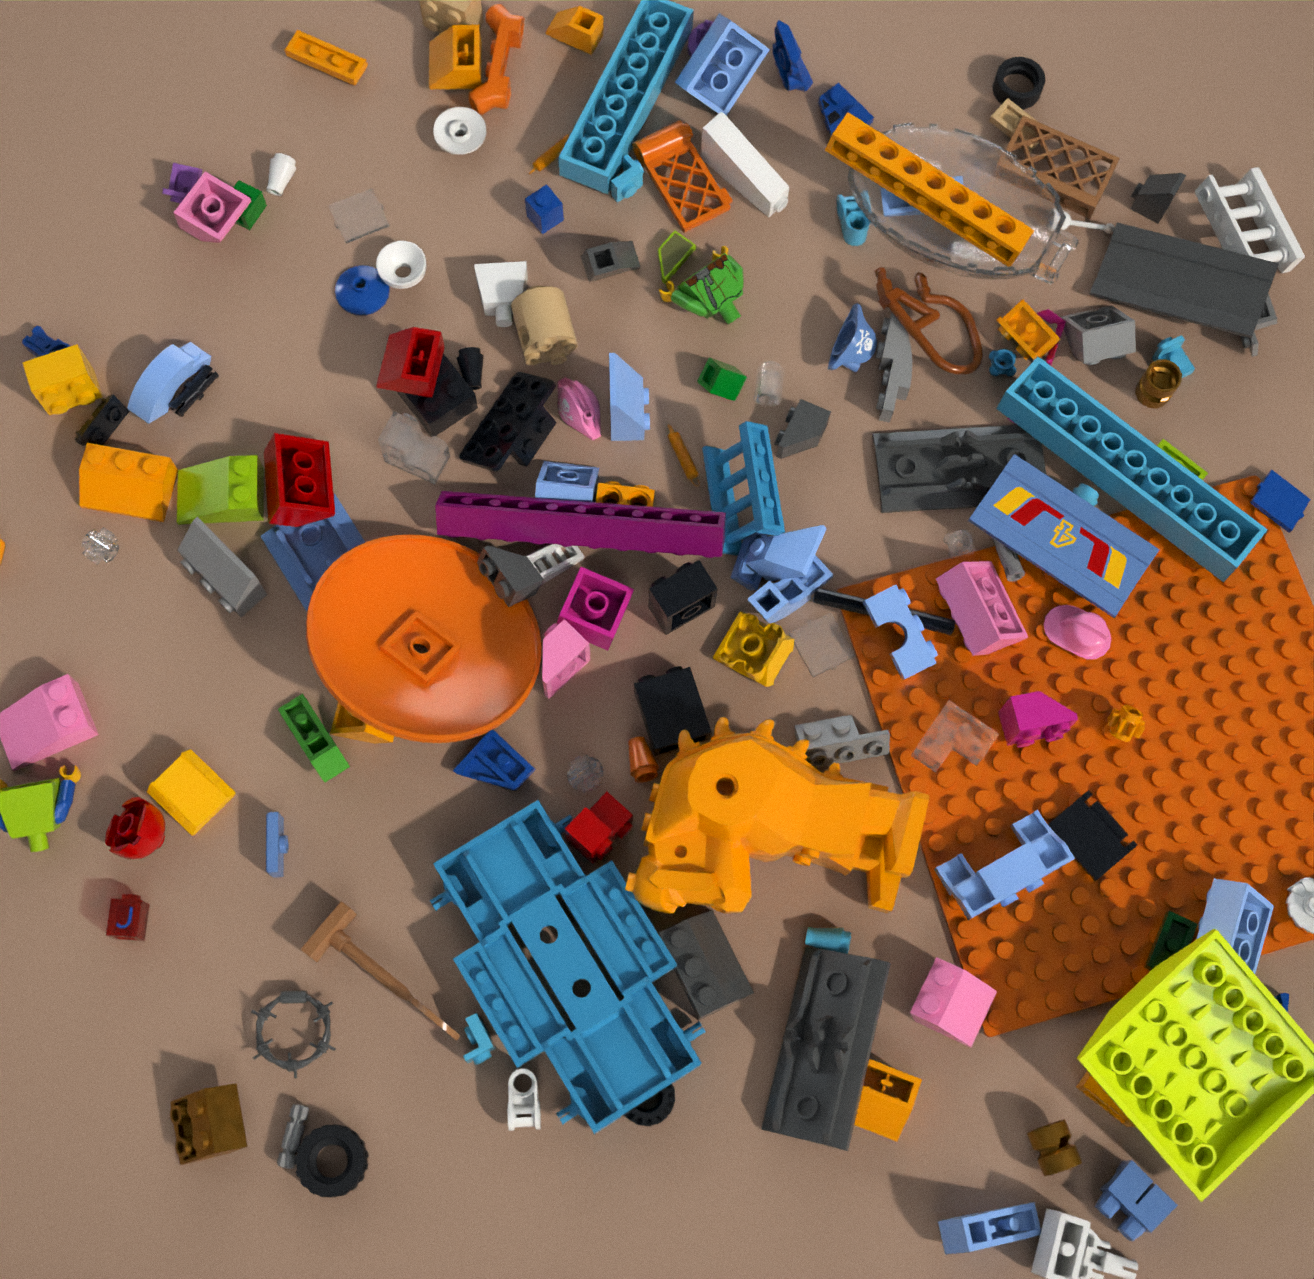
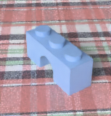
[863,585,938,680]

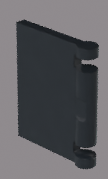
[1048,790,1138,881]

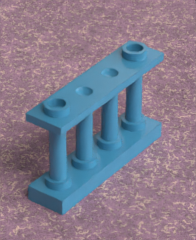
[702,421,785,556]

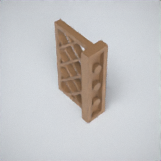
[994,115,1120,219]

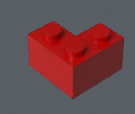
[565,791,634,864]

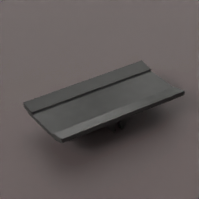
[1090,222,1279,339]
[872,425,1046,513]
[761,947,891,1151]

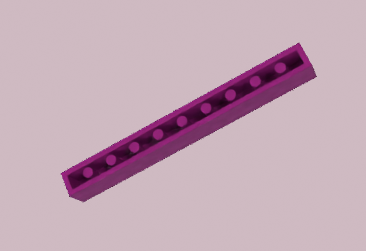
[435,491,726,558]

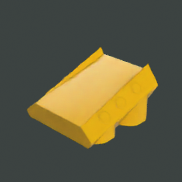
[713,611,795,687]
[147,749,236,836]

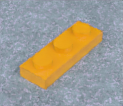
[285,30,368,86]

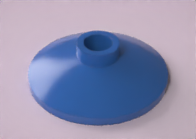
[335,265,390,315]

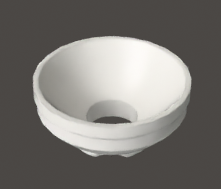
[376,241,426,289]

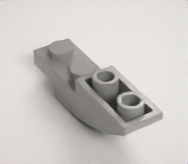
[876,312,912,423]

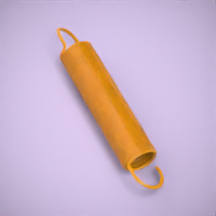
[529,134,570,174]
[667,425,700,487]

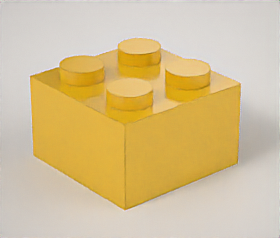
[22,344,103,416]

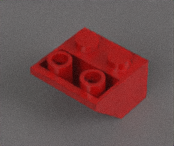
[376,327,445,398]

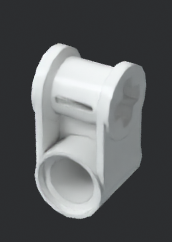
[508,1069,541,1131]

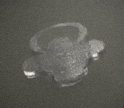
[943,529,976,559]

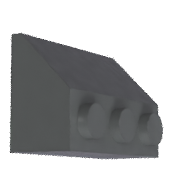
[659,910,754,1021]

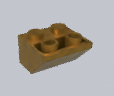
[170,1083,248,1165]

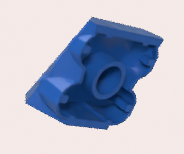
[772,20,814,92]

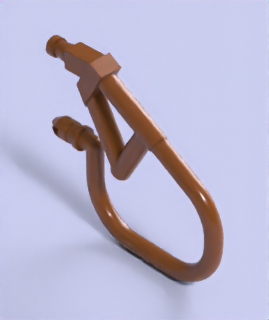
[875,267,983,375]

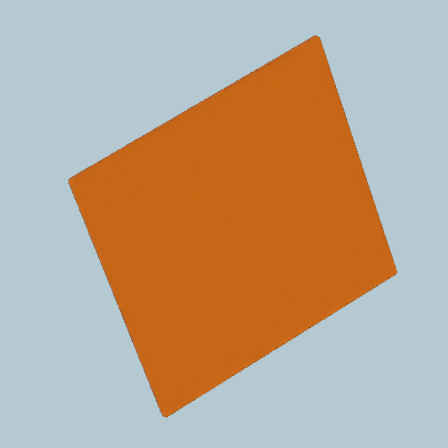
[837,475,1314,1037]

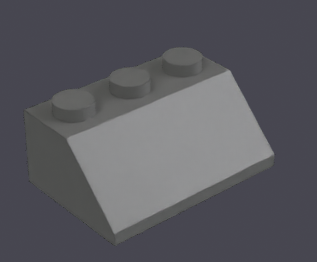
[178,517,267,617]

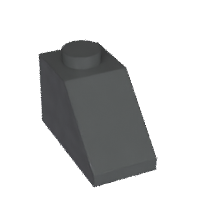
[1130,173,1186,224]

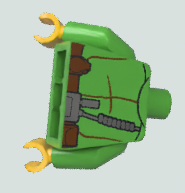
[659,246,744,325]

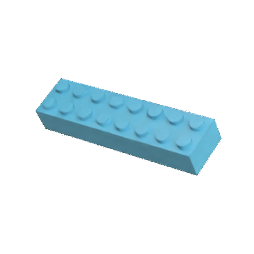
[558,0,694,194]

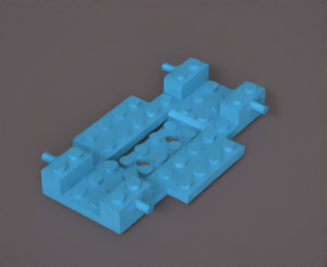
[430,800,706,1134]

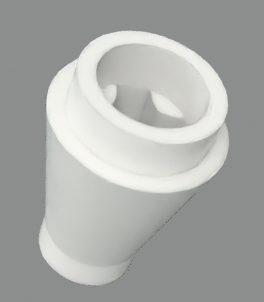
[266,153,296,196]

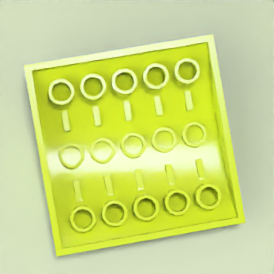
[1076,929,1314,1202]

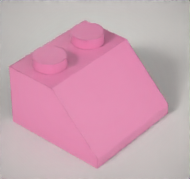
[173,171,251,243]
[542,619,590,699]
[910,957,997,1048]

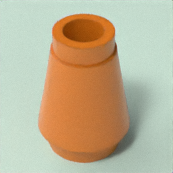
[628,736,659,783]

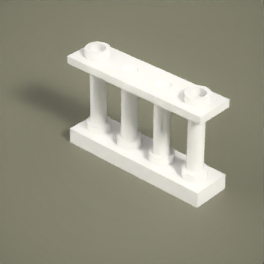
[1194,167,1305,273]

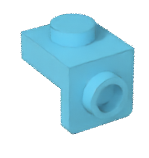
[611,154,644,203]

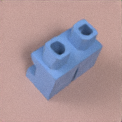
[1095,1160,1178,1241]

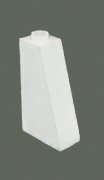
[701,111,789,218]

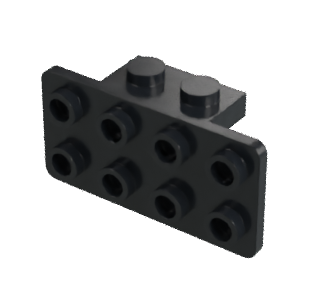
[459,372,557,472]

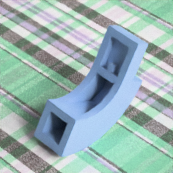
[127,342,212,424]
[748,555,833,623]

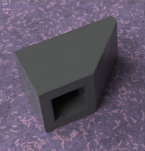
[581,241,641,282]
[774,399,831,459]
[477,546,544,607]

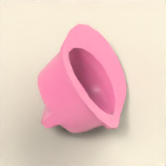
[1043,605,1111,660]

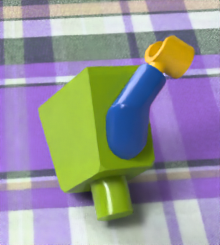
[0,765,81,852]

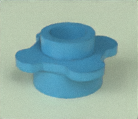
[989,349,1017,377]

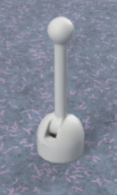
[1049,209,1115,234]

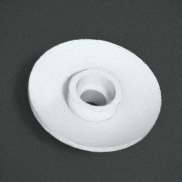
[433,107,486,155]

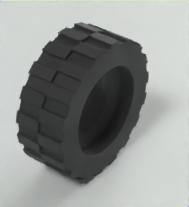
[295,1124,369,1198]

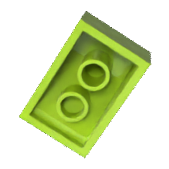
[177,455,264,525]

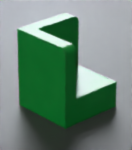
[233,180,267,230]
[697,357,747,401]

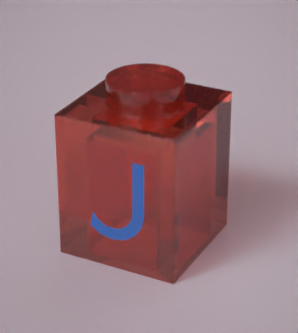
[106,894,150,941]

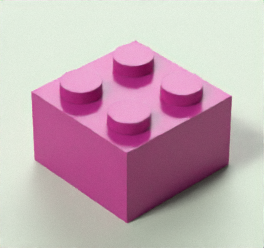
[557,567,634,651]

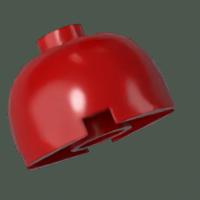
[105,797,166,859]

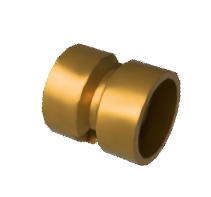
[1136,359,1182,409]
[1027,1119,1083,1177]

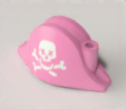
[557,377,601,440]

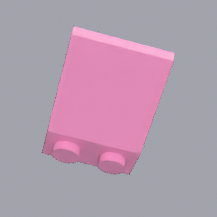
[0,674,99,771]

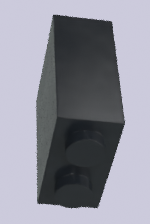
[634,666,712,756]

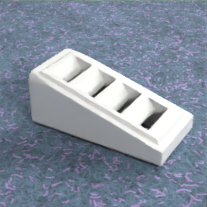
[525,544,585,585]

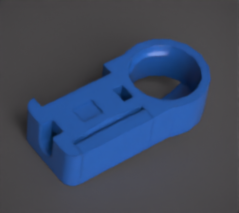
[22,326,70,357]

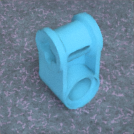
[836,192,870,246]

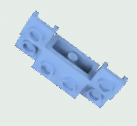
[934,810,1075,920]

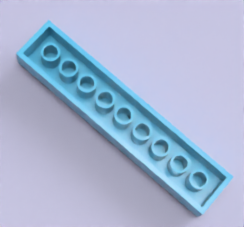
[996,357,1268,582]

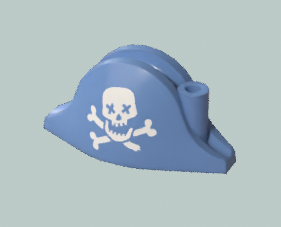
[827,303,877,372]

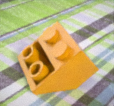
[429,25,482,90]
[854,1059,922,1142]

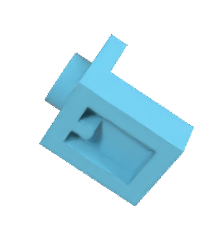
[1152,335,1195,378]
[463,1013,496,1065]

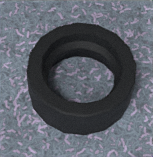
[993,57,1046,110]

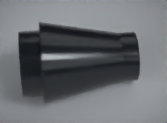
[456,347,484,390]

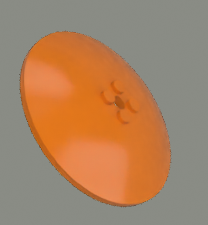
[305,534,542,743]

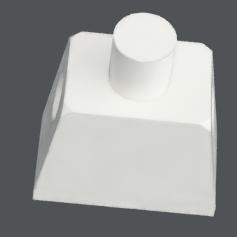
[474,261,528,327]

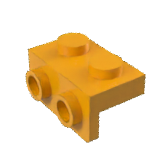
[996,299,1061,360]

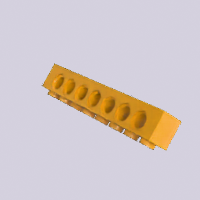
[825,113,1034,268]

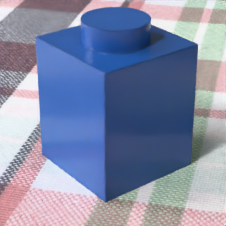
[525,184,564,234]

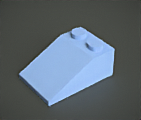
[609,353,650,441]

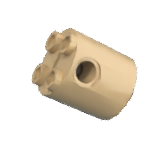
[511,285,578,365]

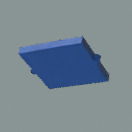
[1250,470,1311,533]

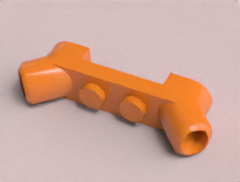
[468,4,524,115]

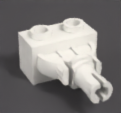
[1031,1208,1138,1279]

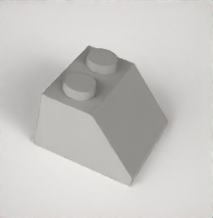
[1061,305,1136,365]

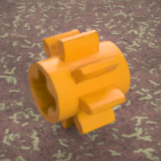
[1107,705,1146,742]

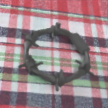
[251,991,336,1078]

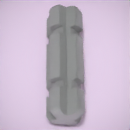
[277,1104,309,1169]

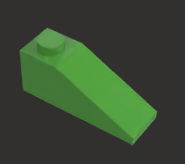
[278,693,350,783]

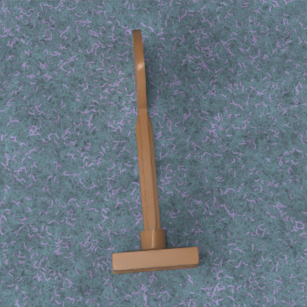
[301,901,460,1041]

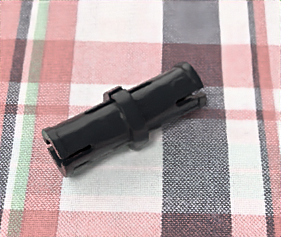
[168,364,219,417]

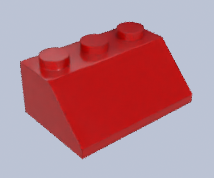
[264,433,335,527]

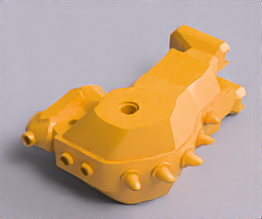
[625,717,929,914]

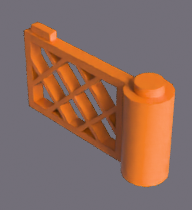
[632,120,733,233]

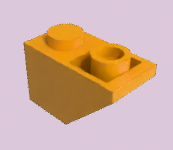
[546,6,604,55]

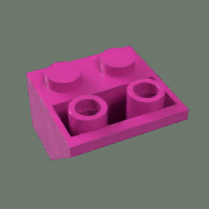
[998,691,1078,748]

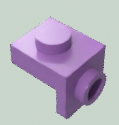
[162,163,202,203]

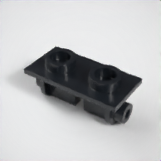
[74,394,129,446]

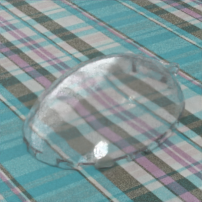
[848,123,1079,284]

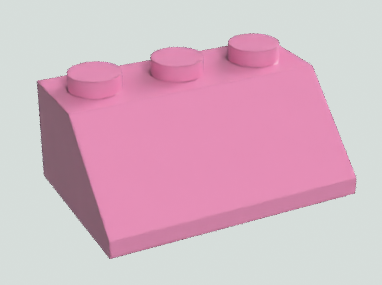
[936,561,1028,656]

